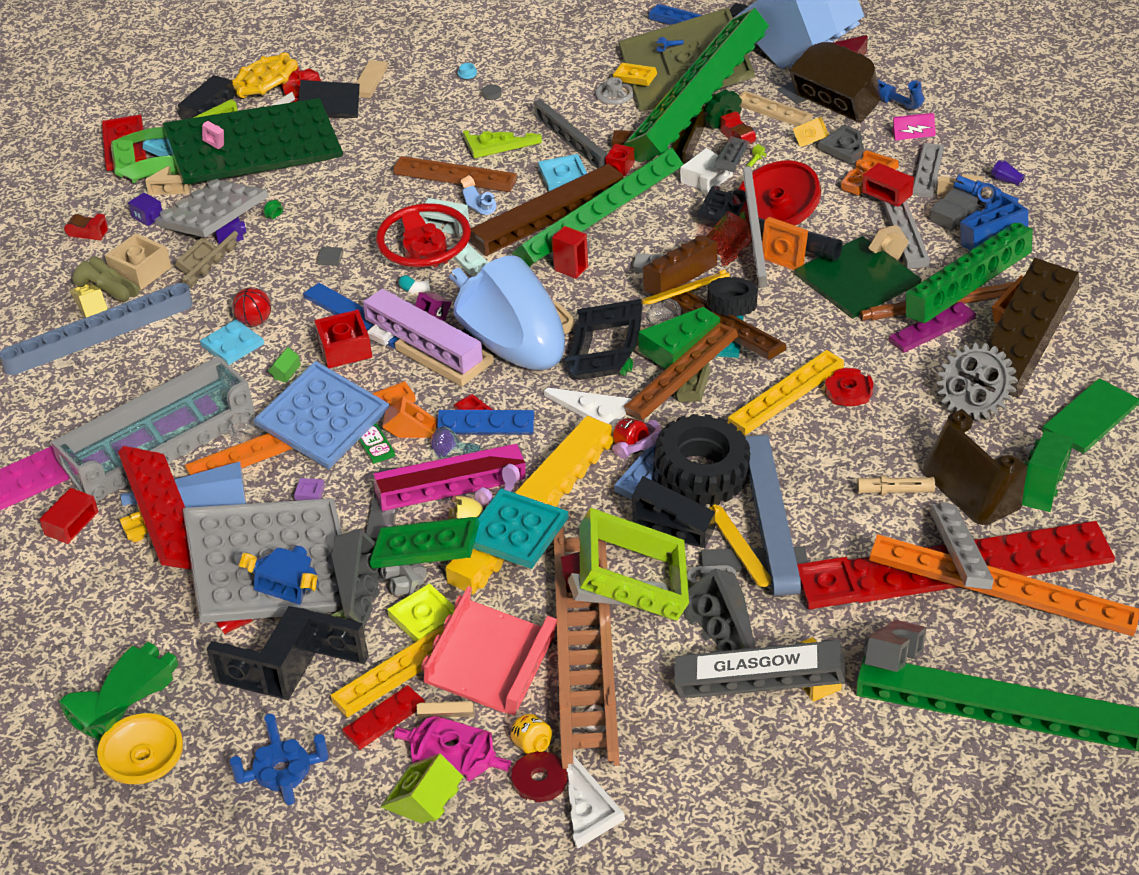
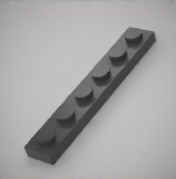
[534,99,607,169]

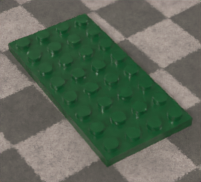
[163,98,343,185]

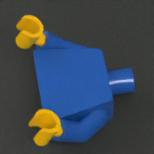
[238,546,319,605]

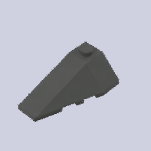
[684,568,756,651]

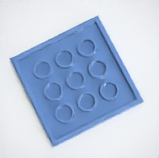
[254,361,389,469]

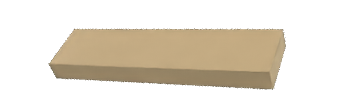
[739,91,813,126]

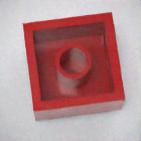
[314,310,373,368]

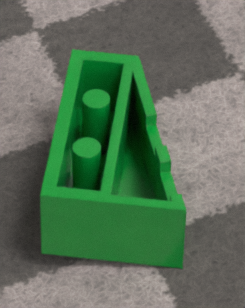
[638,307,721,369]
[1022,431,1074,512]

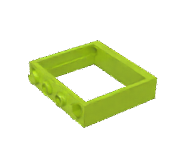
[579,507,689,621]

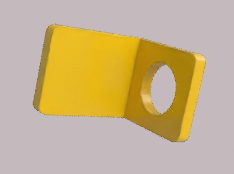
[793,117,829,146]

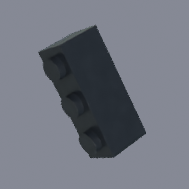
[178,75,235,120]

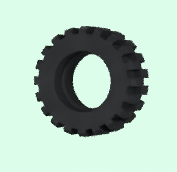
[653,414,751,506]

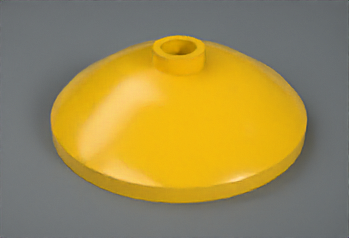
[97,713,183,784]

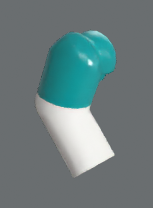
[398,275,430,294]

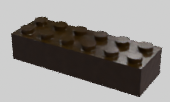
[972,257,1079,398]

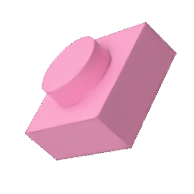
[202,121,224,149]

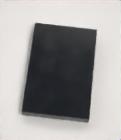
[299,80,360,118]

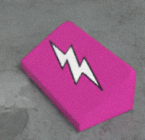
[892,113,936,140]

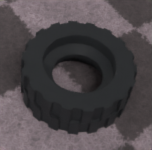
[707,277,758,317]

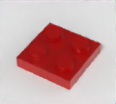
[797,556,861,610]

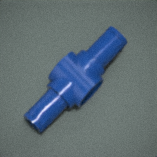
[953,174,1019,203]

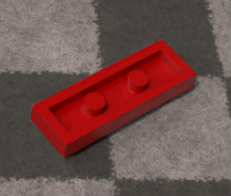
[342,685,425,750]

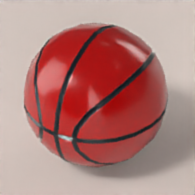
[232,287,271,327]

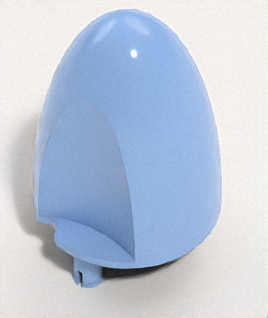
[449,256,565,370]

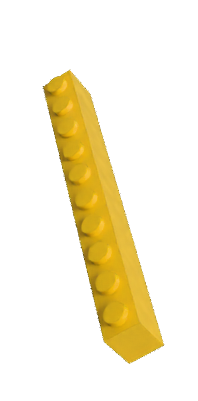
[445,415,614,595]

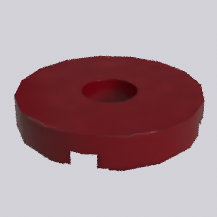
[511,752,568,802]

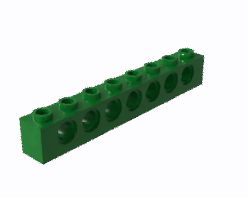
[906,223,1033,323]

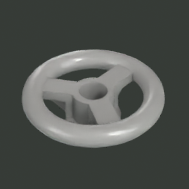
[595,78,634,105]

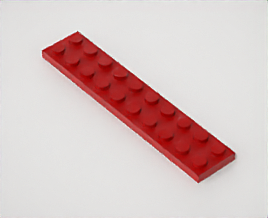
[848,521,1115,603]

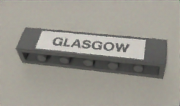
[674,640,845,698]

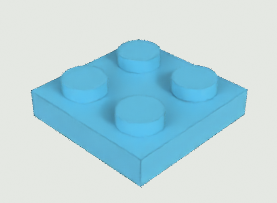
[538,154,587,191]
[200,320,264,365]

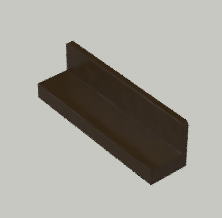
[672,106,706,164]

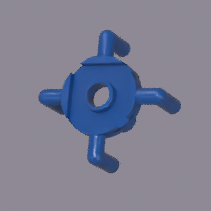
[230,714,329,805]

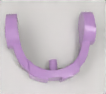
[612,420,662,459]
[475,464,520,510]

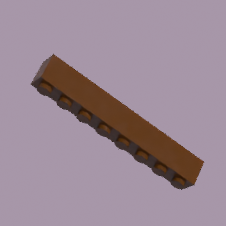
[471,164,623,256]

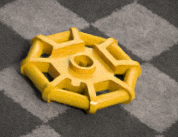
[232,52,298,98]

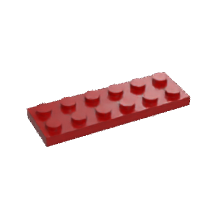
[118,446,192,570]

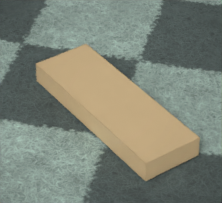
[356,60,388,98]

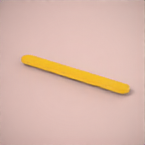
[642,270,730,304]
[709,505,771,587]

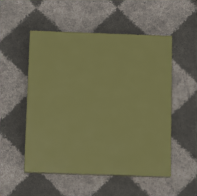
[618,8,755,111]

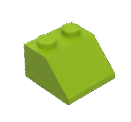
[380,753,464,824]

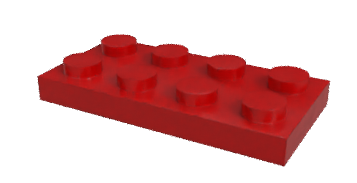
[102,114,147,171]

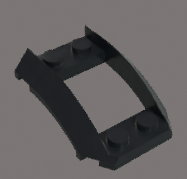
[564,299,643,380]

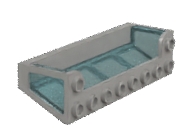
[51,356,256,501]

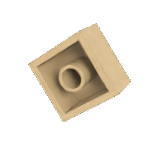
[105,233,171,290]

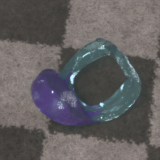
[431,426,481,459]

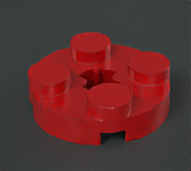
[825,368,874,406]

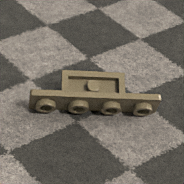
[175,231,238,289]

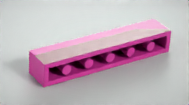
[373,444,526,511]

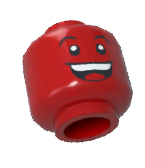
[613,418,650,451]

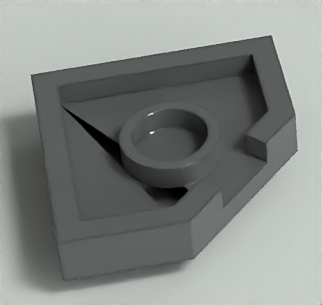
[818,124,864,164]

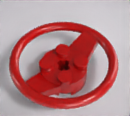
[376,203,471,268]

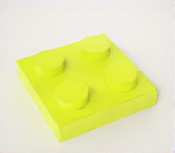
[387,583,455,642]

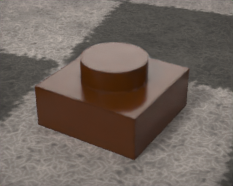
[612,130,634,147]

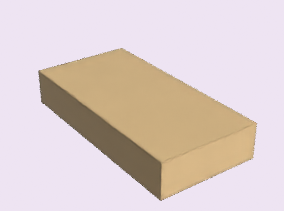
[417,701,475,719]

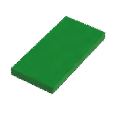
[1042,378,1139,454]
[370,517,479,569]

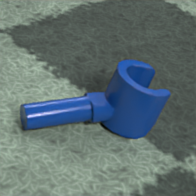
[656,37,684,52]

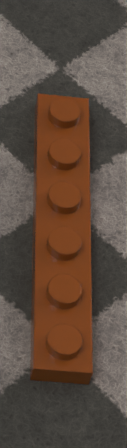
[393,156,517,192]
[624,323,738,421]

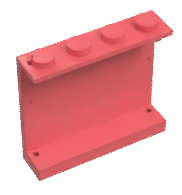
[421,586,557,715]

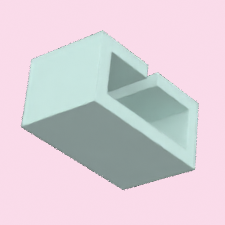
[419,198,469,235]

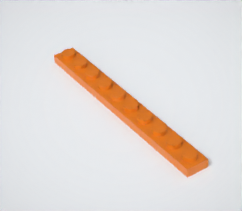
[185,381,416,476]
[869,534,1139,637]

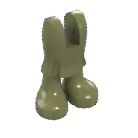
[72,256,140,303]

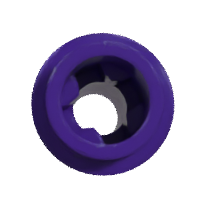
[991,160,1025,186]

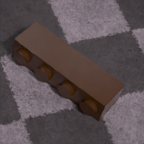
[643,236,717,295]

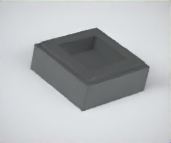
[317,247,344,266]

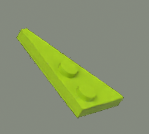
[463,130,542,158]

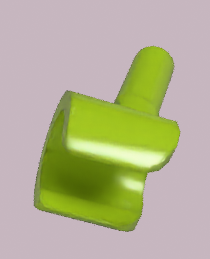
[746,144,766,167]

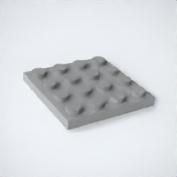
[155,179,269,238]

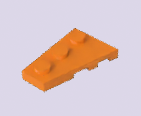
[841,150,899,195]

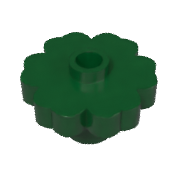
[705,89,742,130]

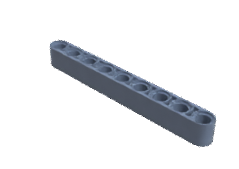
[0,283,193,375]
[745,434,801,596]

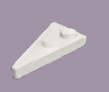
[544,388,632,426]
[567,755,625,848]

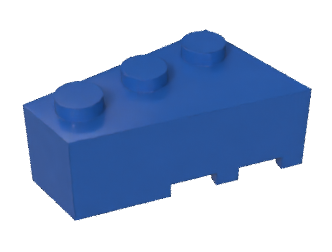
[960,193,1028,251]

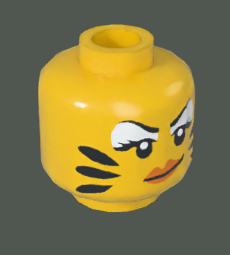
[511,714,552,754]

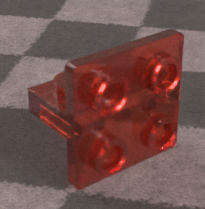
[707,211,752,266]

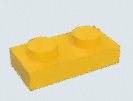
[613,63,657,86]

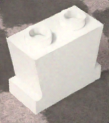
[680,148,733,194]

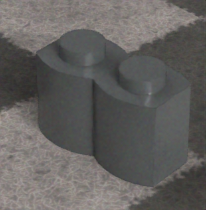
[930,188,979,231]

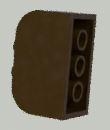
[789,42,881,123]

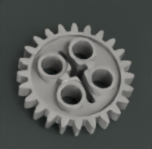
[937,343,1018,421]

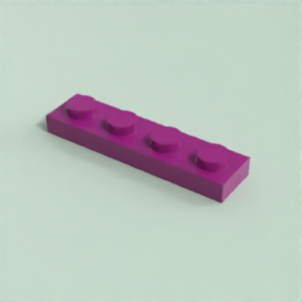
[889,302,976,353]

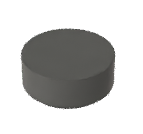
[482,84,502,100]

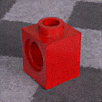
[605,144,635,176]

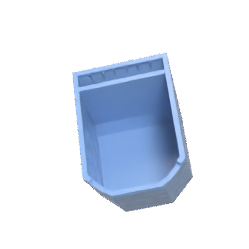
[734,0,865,69]

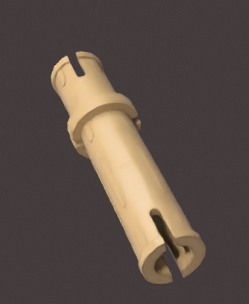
[857,475,935,495]

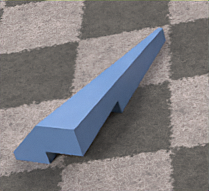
[121,461,246,508]

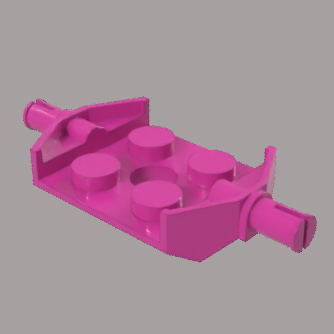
[394,716,511,781]

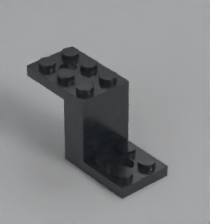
[207,606,369,701]

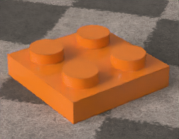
[762,217,808,270]

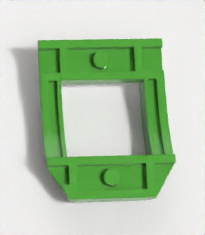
[111,127,179,183]

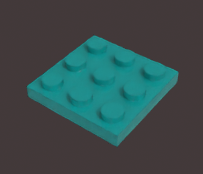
[473,489,569,569]

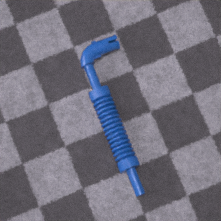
[878,80,924,110]

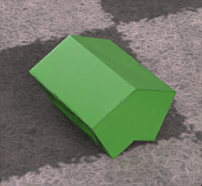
[268,347,301,383]

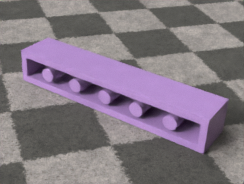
[363,288,483,374]

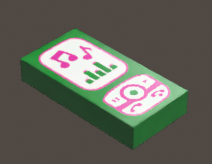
[358,423,395,464]

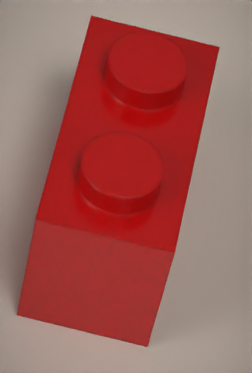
[862,163,914,207]
[552,226,588,279]
[39,488,99,544]

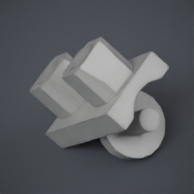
[380,564,427,597]

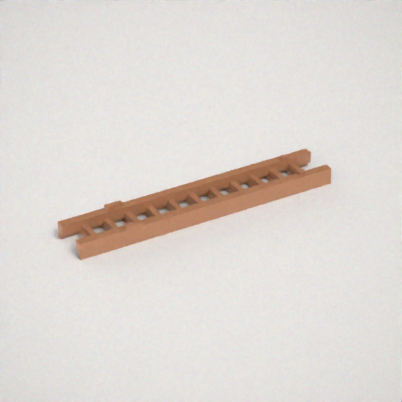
[554,525,620,769]

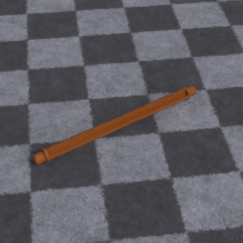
[860,282,1014,321]

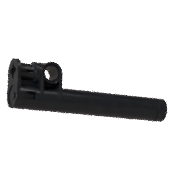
[698,185,843,261]

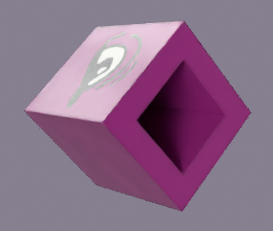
[415,292,452,321]

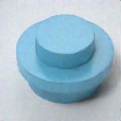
[458,63,477,79]

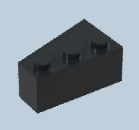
[632,476,715,548]

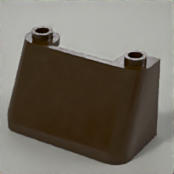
[923,409,1027,525]

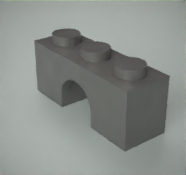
[863,620,927,672]

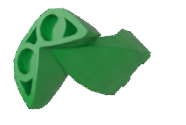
[59,642,179,741]

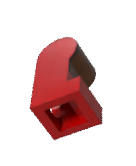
[721,111,756,144]
[64,213,109,241]

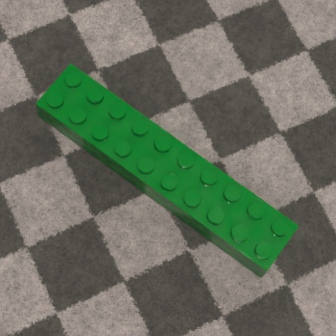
[623,8,769,163]

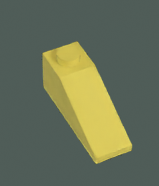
[70,283,107,318]

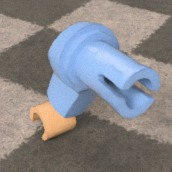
[461,175,496,215]

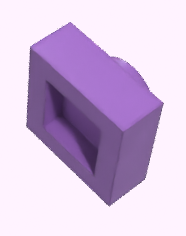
[294,478,325,501]

